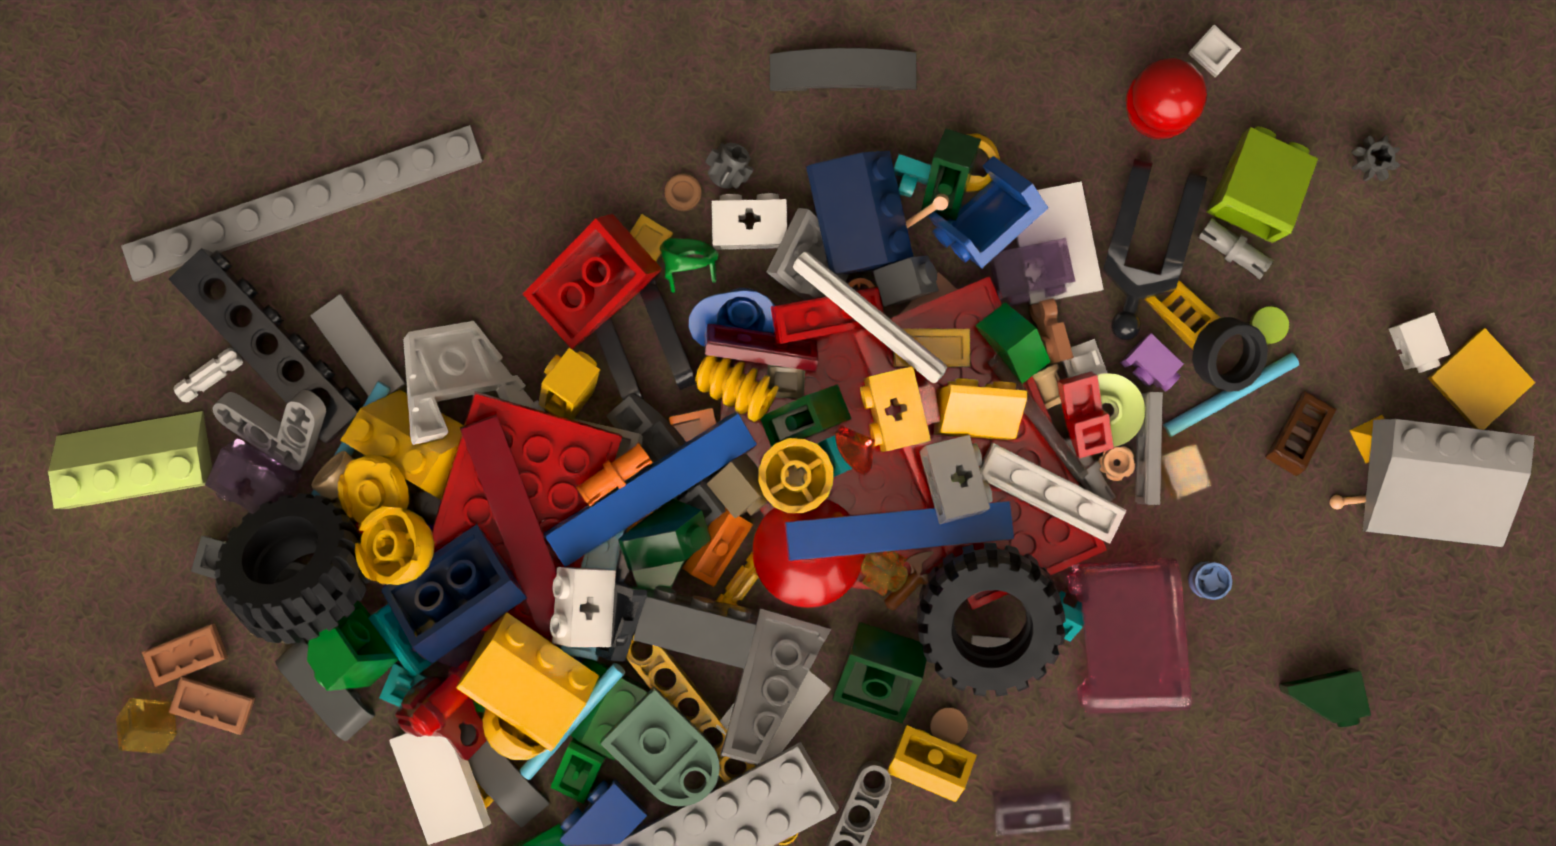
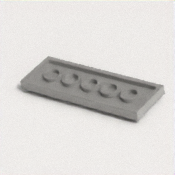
[611,742,839,846]

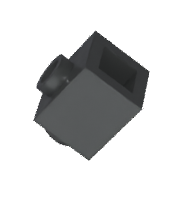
[873,256,939,306]

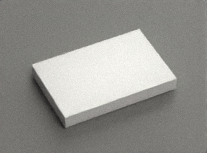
[1016,181,1104,305]
[389,733,491,845]

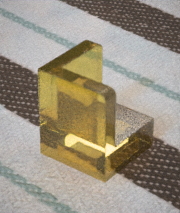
[1161,444,1212,499]
[116,698,177,754]

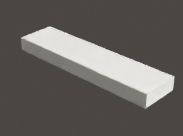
[979,443,1127,544]

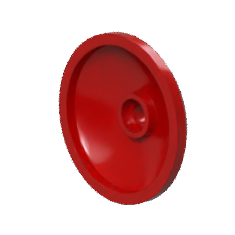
[752,499,864,608]

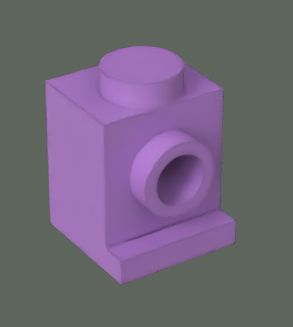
[1120,333,1184,392]

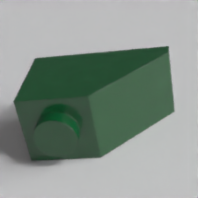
[921,128,981,221]
[760,384,852,447]
[618,499,711,571]
[1279,668,1371,727]

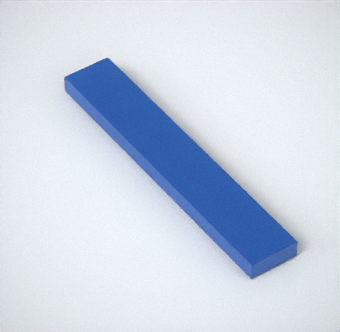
[544,411,757,567]
[785,501,1014,561]

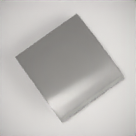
[767,208,849,300]

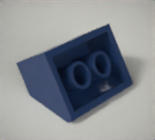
[806,151,913,275]
[381,524,527,664]

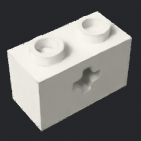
[712,193,787,250]
[550,567,616,647]

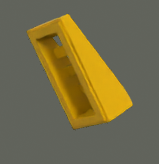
[1144,280,1221,350]

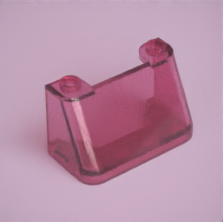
[1068,557,1192,714]

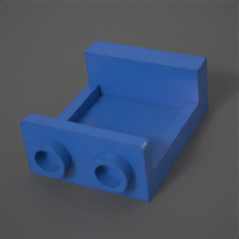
[928,156,1048,269]

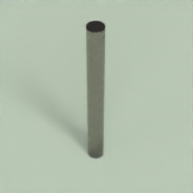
[987,353,1089,481]

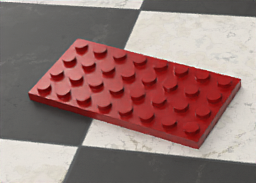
[852,276,1107,610]

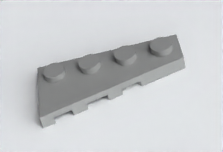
[721,609,831,765]

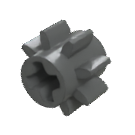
[1351,135,1400,182]
[705,143,754,189]

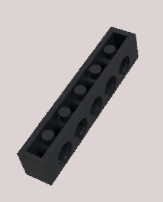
[169,248,362,443]

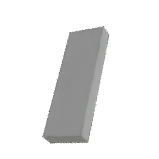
[310,294,407,397]
[1135,392,1163,505]

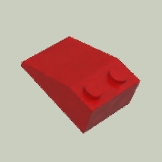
[523,214,662,349]

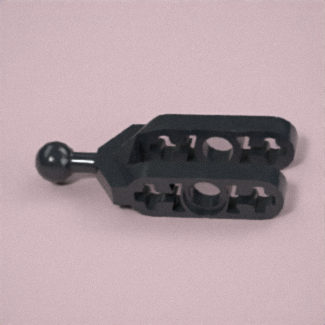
[1103,159,1207,340]
[595,278,697,401]

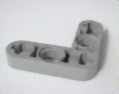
[213,390,326,470]

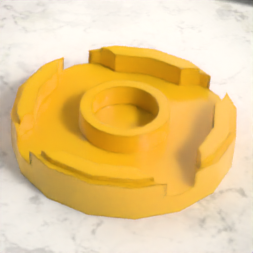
[338,454,409,527]

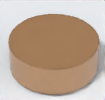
[665,174,702,212]
[930,707,968,744]

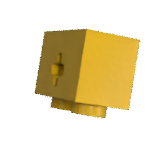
[860,366,931,452]

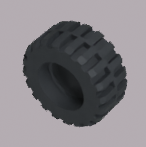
[214,493,370,644]
[917,543,1066,697]

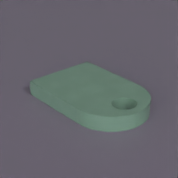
[600,687,720,806]

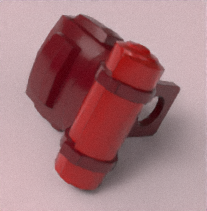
[395,661,487,761]

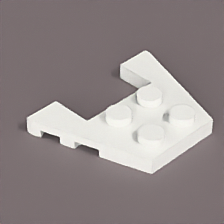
[403,321,545,445]

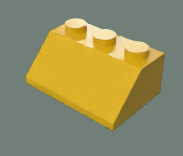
[340,390,464,500]
[456,612,599,751]

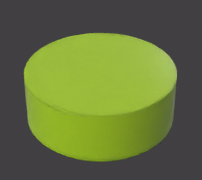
[1250,306,1289,344]

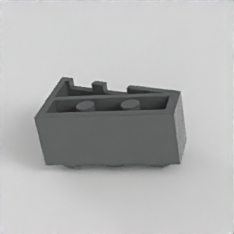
[633,586,758,669]

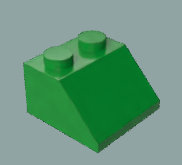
[307,601,398,691]
[571,658,651,760]

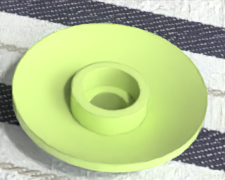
[1098,373,1145,447]

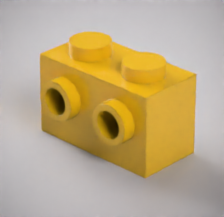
[538,348,600,420]
[887,725,977,802]

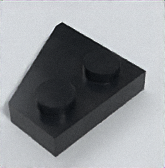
[595,580,647,661]

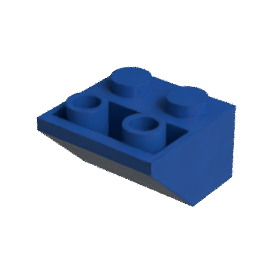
[559,779,647,845]

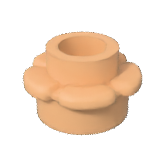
[1098,446,1135,481]

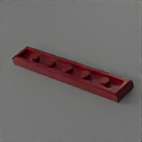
[460,414,557,638]

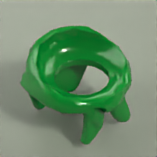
[660,238,719,293]

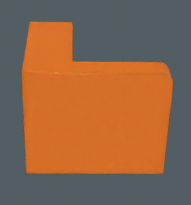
[669,408,716,442]

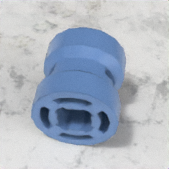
[1188,561,1233,600]

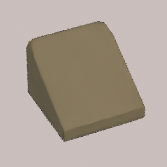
[767,364,805,399]

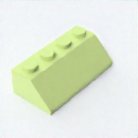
[48,411,215,509]

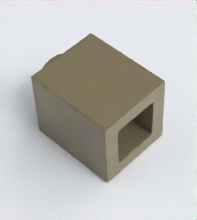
[707,454,768,518]

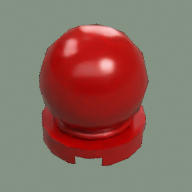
[1125,58,1207,139]

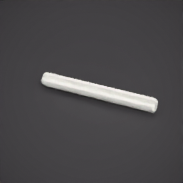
[793,252,947,383]

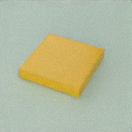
[1428,328,1536,430]

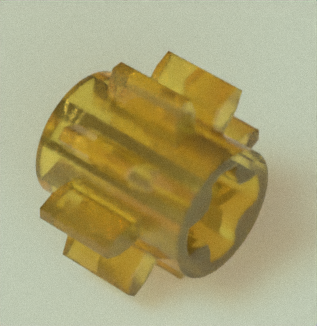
[861,551,908,596]

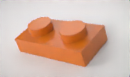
[682,507,753,587]

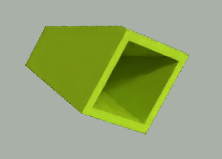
[1206,126,1318,243]

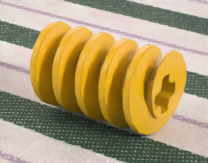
[695,355,779,422]

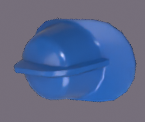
[688,287,775,347]

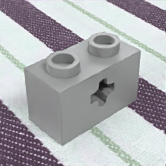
[919,435,992,524]

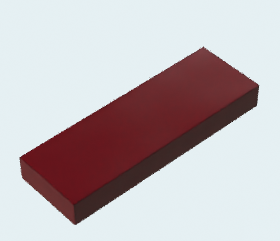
[705,323,818,372]

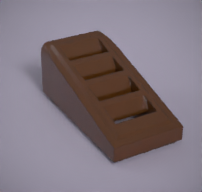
[1265,391,1337,476]

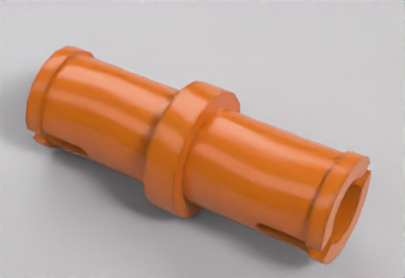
[576,442,653,507]

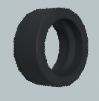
[1192,317,1268,392]

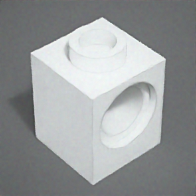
[1389,312,1450,373]

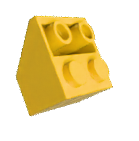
[934,378,1027,440]

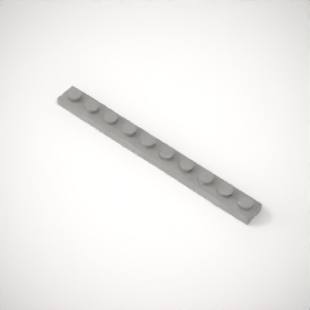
[121,125,483,282]

